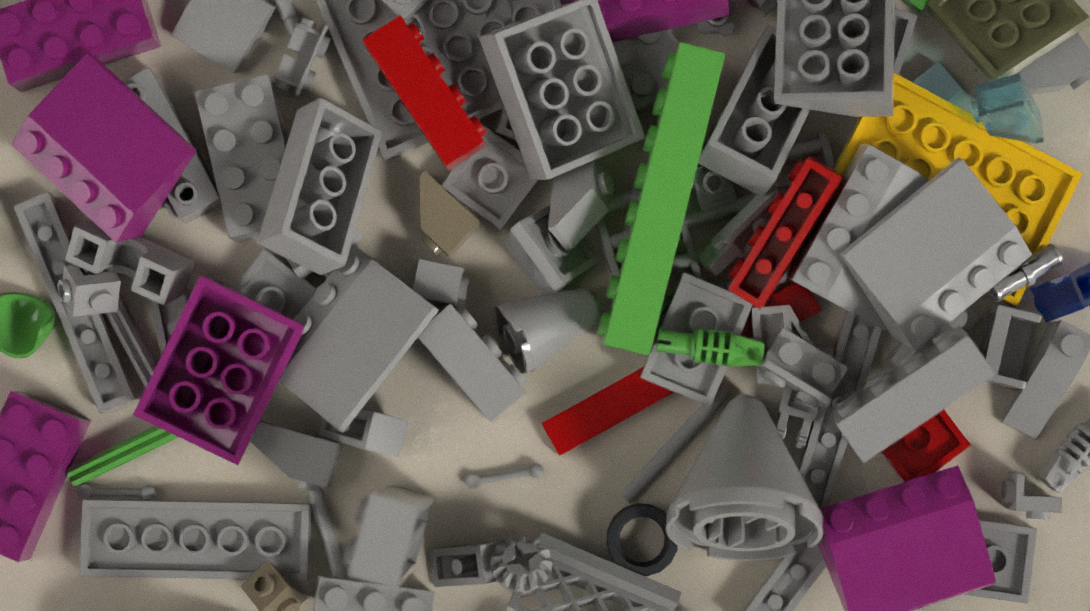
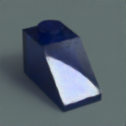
[1031,263,1090,323]

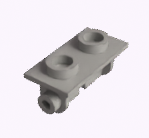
[273,18,331,98]

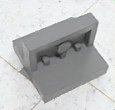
[502,205,601,295]

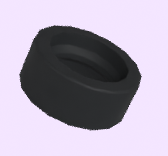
[606,503,678,576]

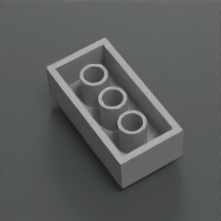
[698,24,810,197]
[195,74,288,242]
[257,98,382,275]
[832,326,996,463]

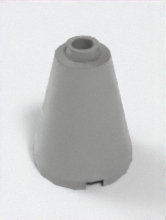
[493,288,602,374]

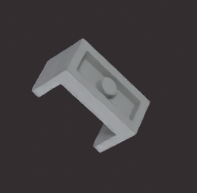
[979,305,1042,390]

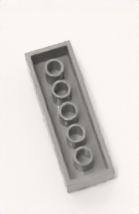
[344,485,435,589]

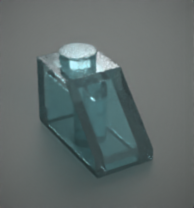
[971,73,1044,144]

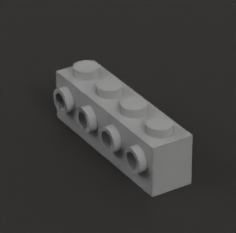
[122,67,221,224]

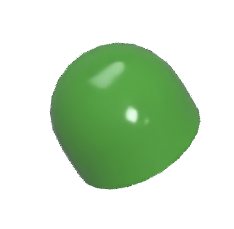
[0,292,55,358]

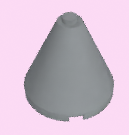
[666,394,823,561]

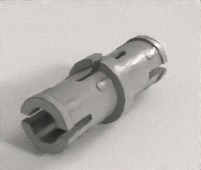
[988,243,1063,302]

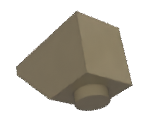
[419,170,481,257]

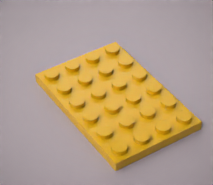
[834,73,1083,307]

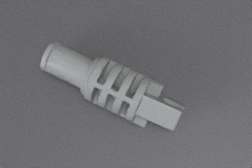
[1038,418,1090,493]

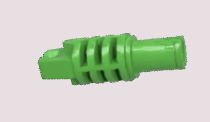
[656,328,764,367]

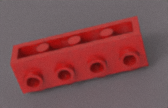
[362,15,487,171]
[728,157,845,310]

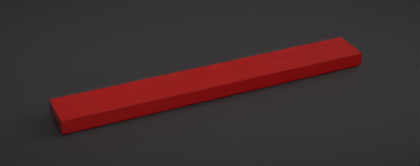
[541,282,822,456]

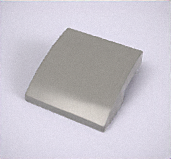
[171,0,276,74]

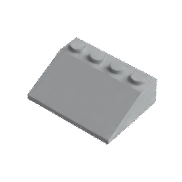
[479,0,645,180]
[774,0,895,117]
[786,144,930,331]
[840,157,1032,351]
[280,245,439,433]

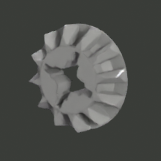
[490,535,553,592]

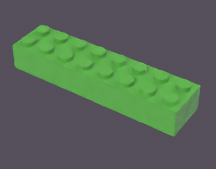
[597,42,726,356]

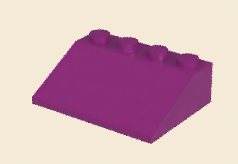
[11,53,197,243]
[133,275,306,465]
[818,465,996,611]

